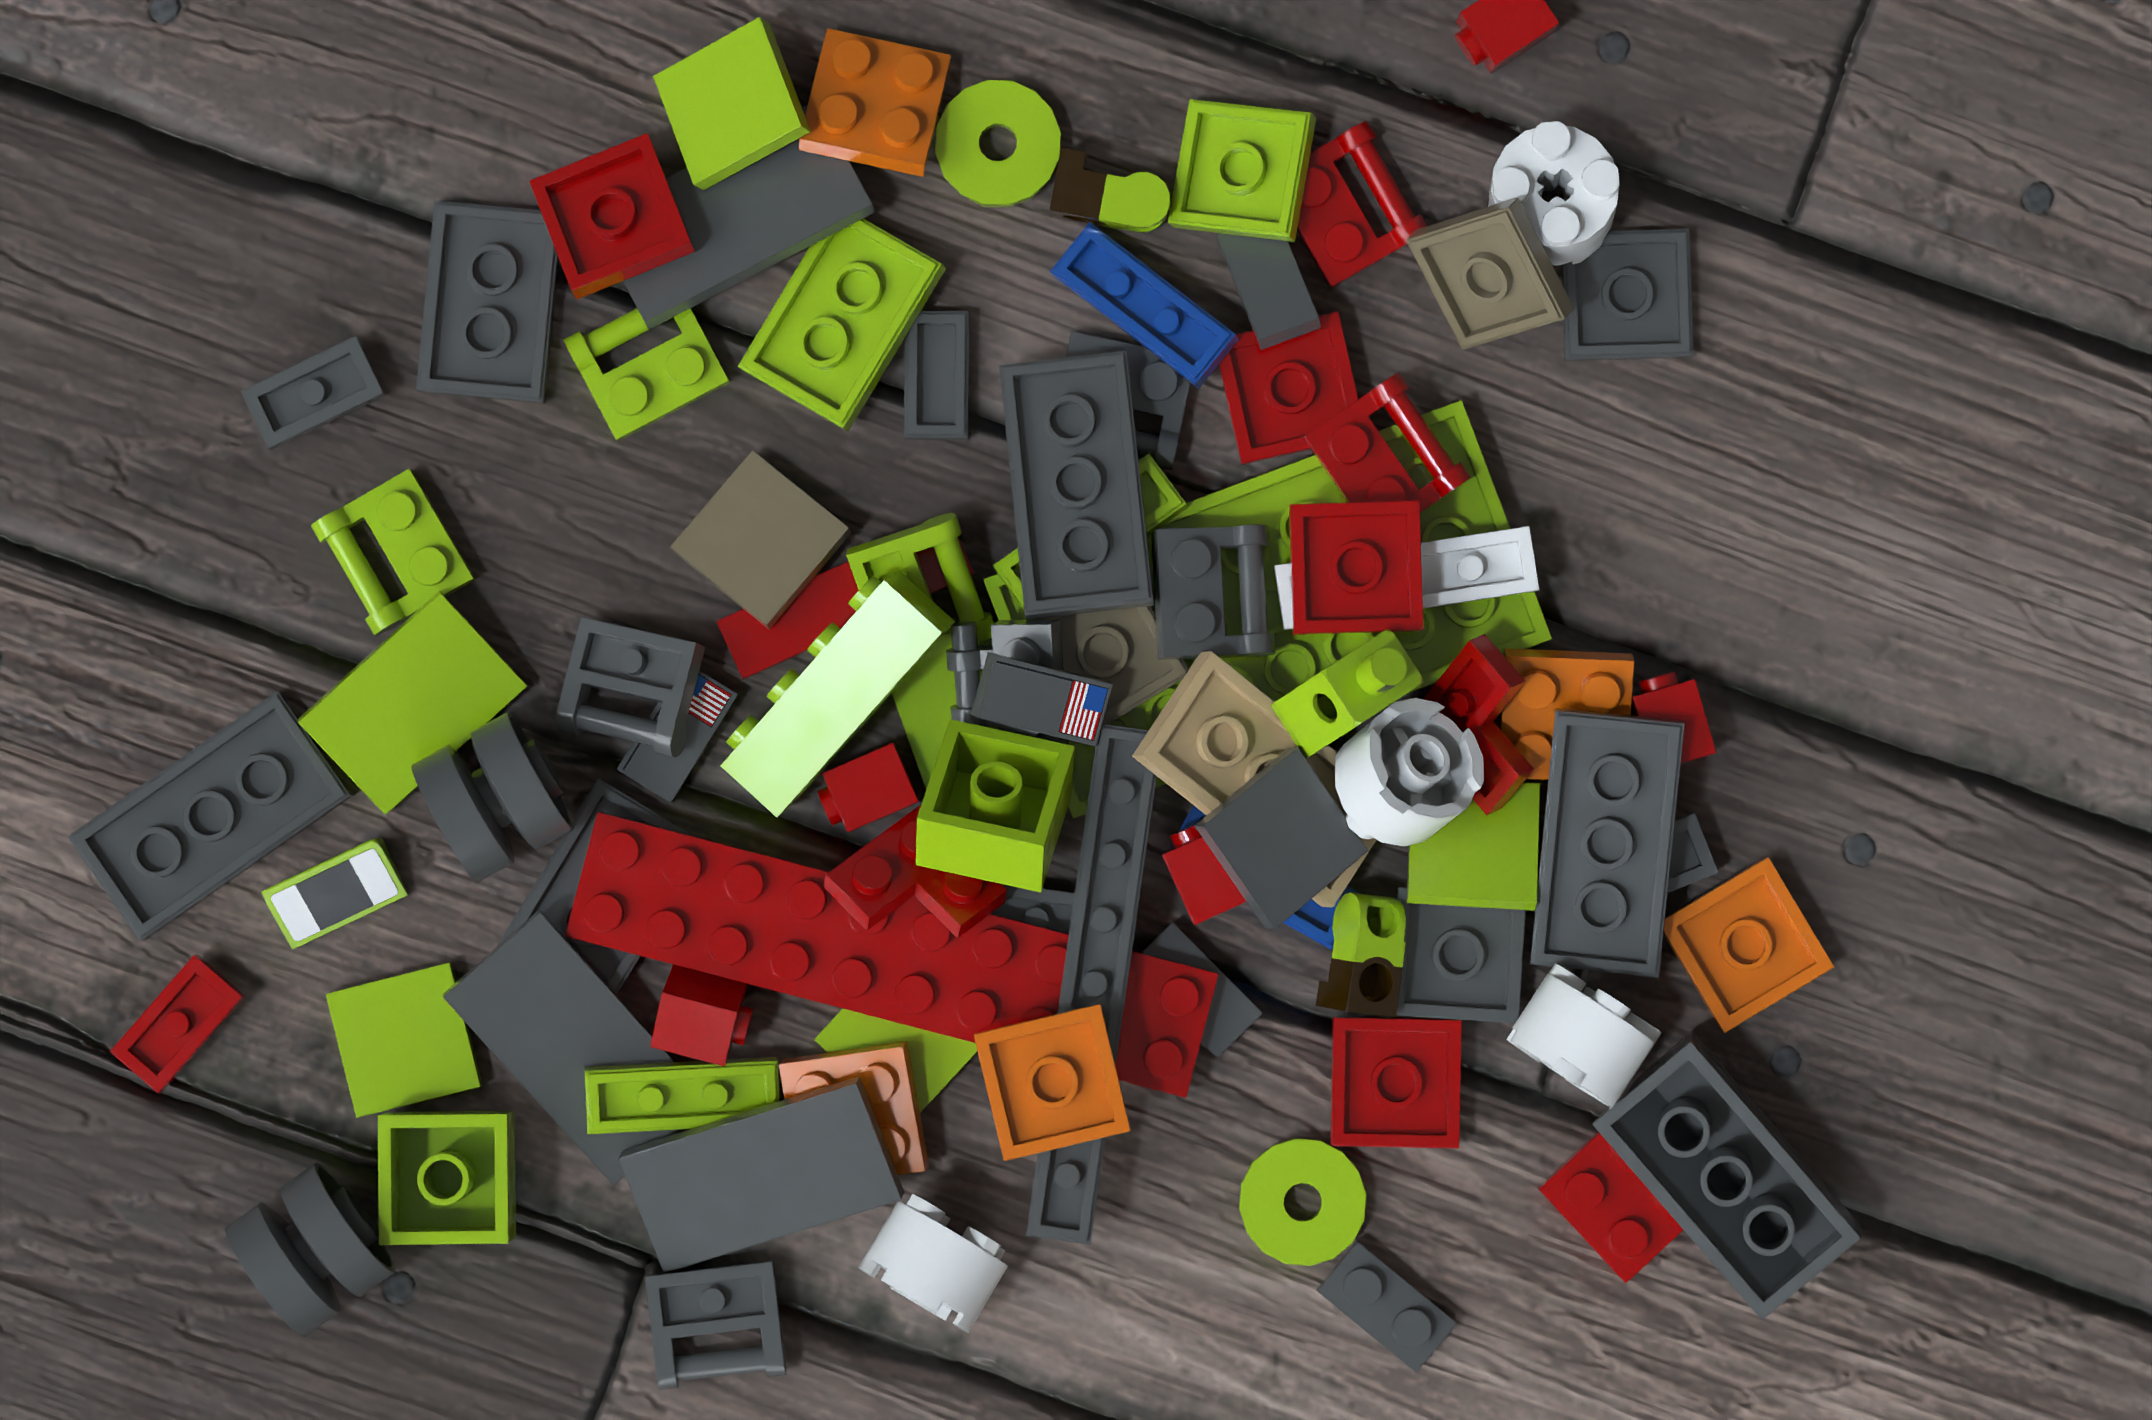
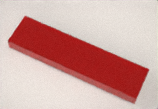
[716,537,975,680]

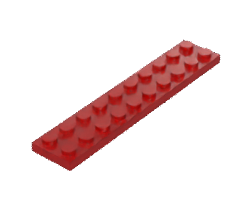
[565,812,1219,1098]

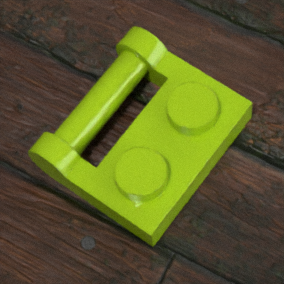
[563,308,730,442]
[311,468,476,636]
[846,513,994,662]

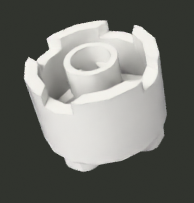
[1488,121,1620,266]
[1335,698,1484,847]
[1506,964,1662,1108]
[859,1194,1008,1333]

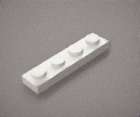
[1274,526,1539,630]

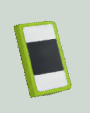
[261,837,409,950]

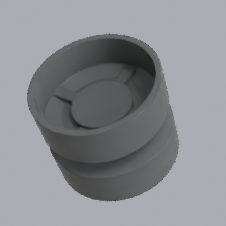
[411,712,574,883]
[225,1162,395,1337]

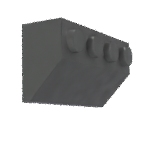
[1592,1031,1861,1320]

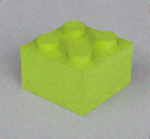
[916,719,1075,893]
[378,1110,516,1245]

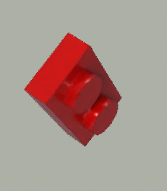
[110,954,246,1093]

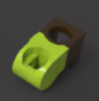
[1049,147,1170,233]
[1315,892,1406,1017]

